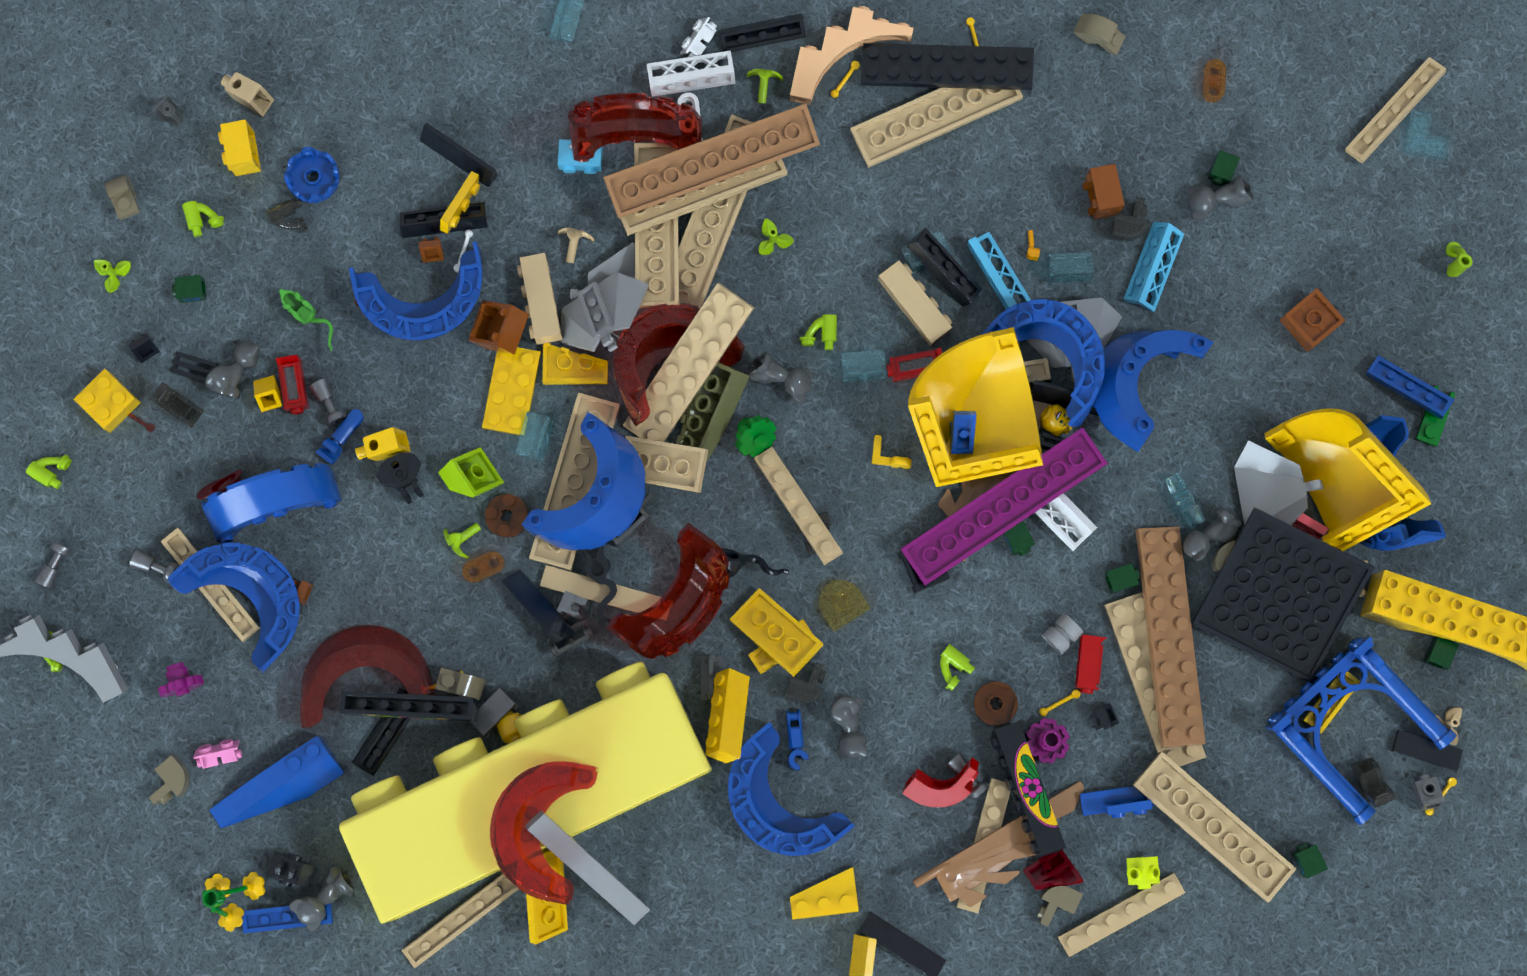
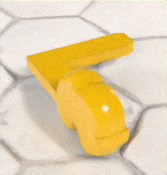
[872,435,912,469]

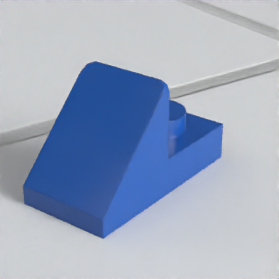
[949,411,976,454]

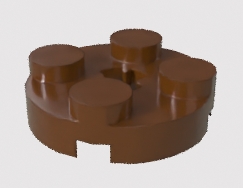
[485,494,529,538]
[973,681,1018,726]

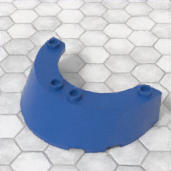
[349,241,482,340]
[980,299,1105,427]
[1093,330,1214,452]
[522,412,646,551]
[1360,415,1446,551]
[201,463,342,544]
[167,542,300,674]
[728,722,855,856]

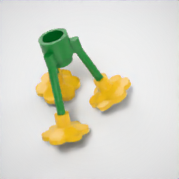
[202,872,265,932]

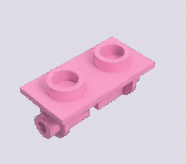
[193,739,242,769]

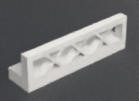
[647,51,736,97]
[1035,493,1097,551]

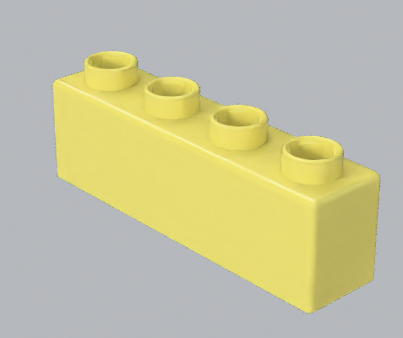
[339,661,712,924]

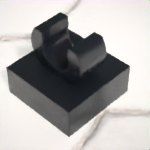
[129,333,160,363]
[1090,703,1119,730]

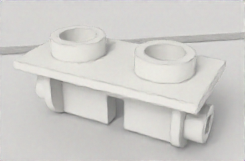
[680,17,717,57]

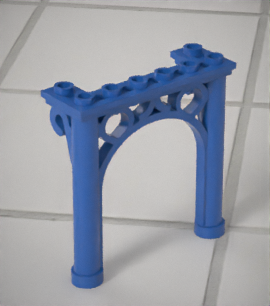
[1265,637,1457,825]

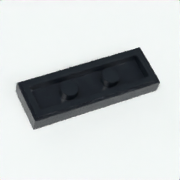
[1392,730,1463,771]

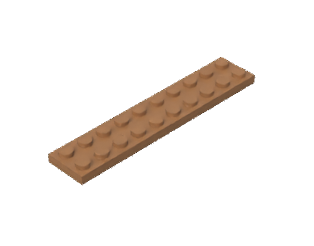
[603,104,820,218]
[1135,527,1206,748]

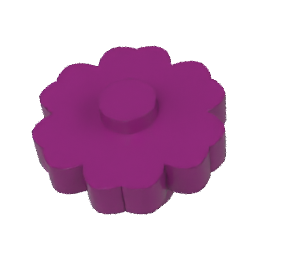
[158,662,204,697]
[1025,718,1069,764]

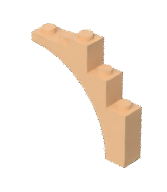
[790,6,913,105]

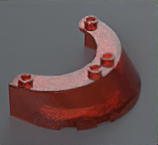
[568,93,702,162]
[613,303,745,427]
[606,523,730,659]
[300,625,436,729]
[490,761,599,905]

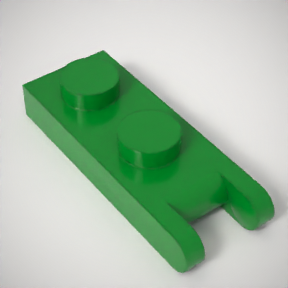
[1415,385,1455,447]

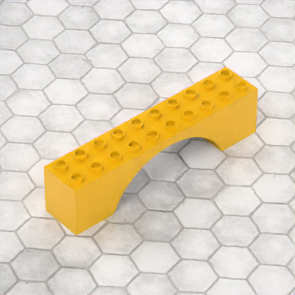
[1360,570,1527,671]

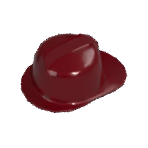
[197,469,242,499]

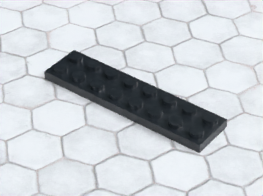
[861,43,1034,90]

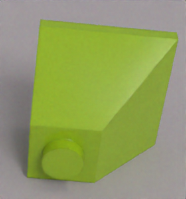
[438,447,504,498]

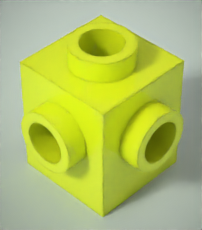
[1126,856,1160,889]

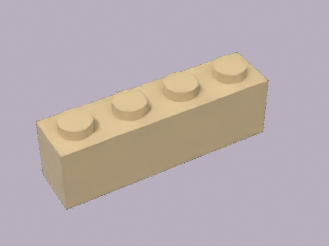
[517,253,563,345]
[878,261,952,347]

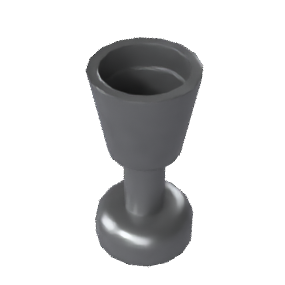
[309,378,347,426]
[33,541,73,590]
[129,548,180,583]
[945,752,990,800]

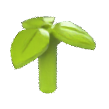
[747,68,783,104]
[758,218,794,255]
[93,259,131,293]
[443,523,481,559]

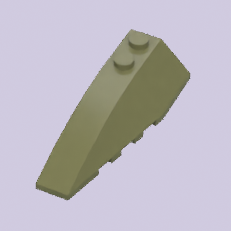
[676,362,749,491]

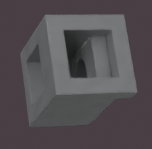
[1413,774,1446,811]

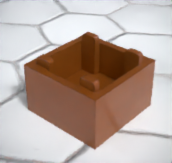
[1082,164,1125,220]
[1279,288,1346,353]
[468,300,529,355]

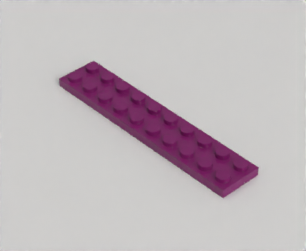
[900,427,1108,586]

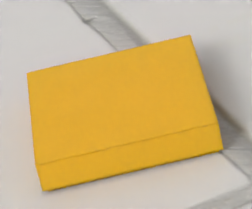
[849,934,877,976]

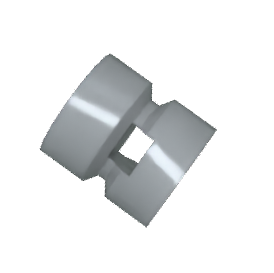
[1042,613,1084,655]

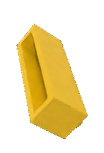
[705,668,750,763]

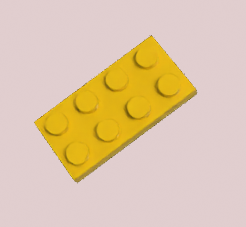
[482,347,541,436]
[729,588,823,677]
[524,848,568,944]

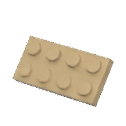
[626,436,708,493]

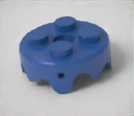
[284,147,340,203]

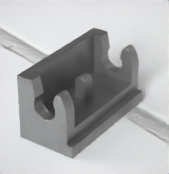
[557,591,591,619]
[471,688,519,738]

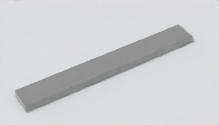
[525,810,650,925]

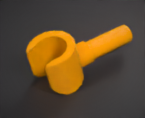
[1027,230,1040,261]

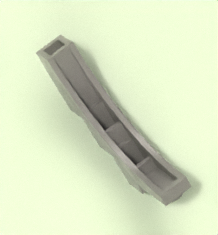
[0,615,128,703]

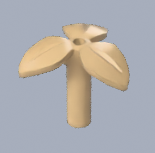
[558,228,594,263]
[1435,707,1462,745]

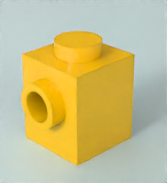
[253,375,282,412]

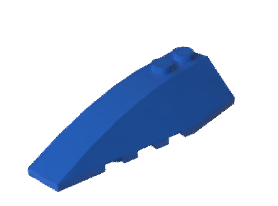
[210,735,345,828]

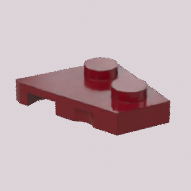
[1023,850,1084,890]

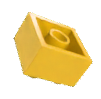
[218,119,261,176]
[74,369,141,433]

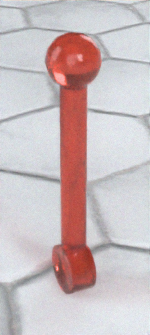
[128,413,155,432]

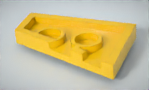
[542,343,608,385]
[790,867,859,920]

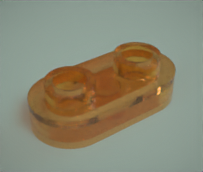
[1202,59,1226,103]
[462,551,505,583]

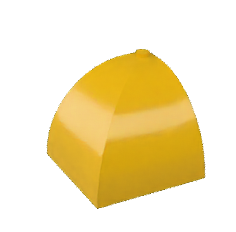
[908,327,1043,487]
[1264,408,1431,551]

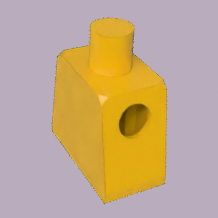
[355,427,411,461]

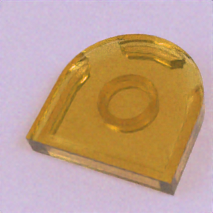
[819,580,871,632]

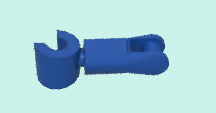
[315,409,364,465]
[786,709,809,771]

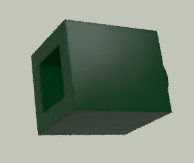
[1207,150,1240,186]
[172,275,207,303]
[1003,521,1035,557]
[1104,563,1140,594]
[1424,636,1459,670]
[1292,842,1328,878]

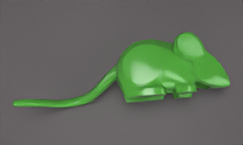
[279,289,333,351]

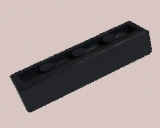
[718,13,806,52]
[420,123,498,187]
[400,202,488,238]
[907,228,982,307]
[1030,380,1099,416]
[502,569,575,647]
[352,688,410,776]
[859,912,946,976]

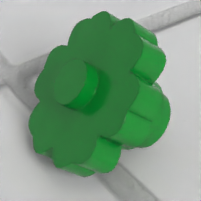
[735,415,777,457]

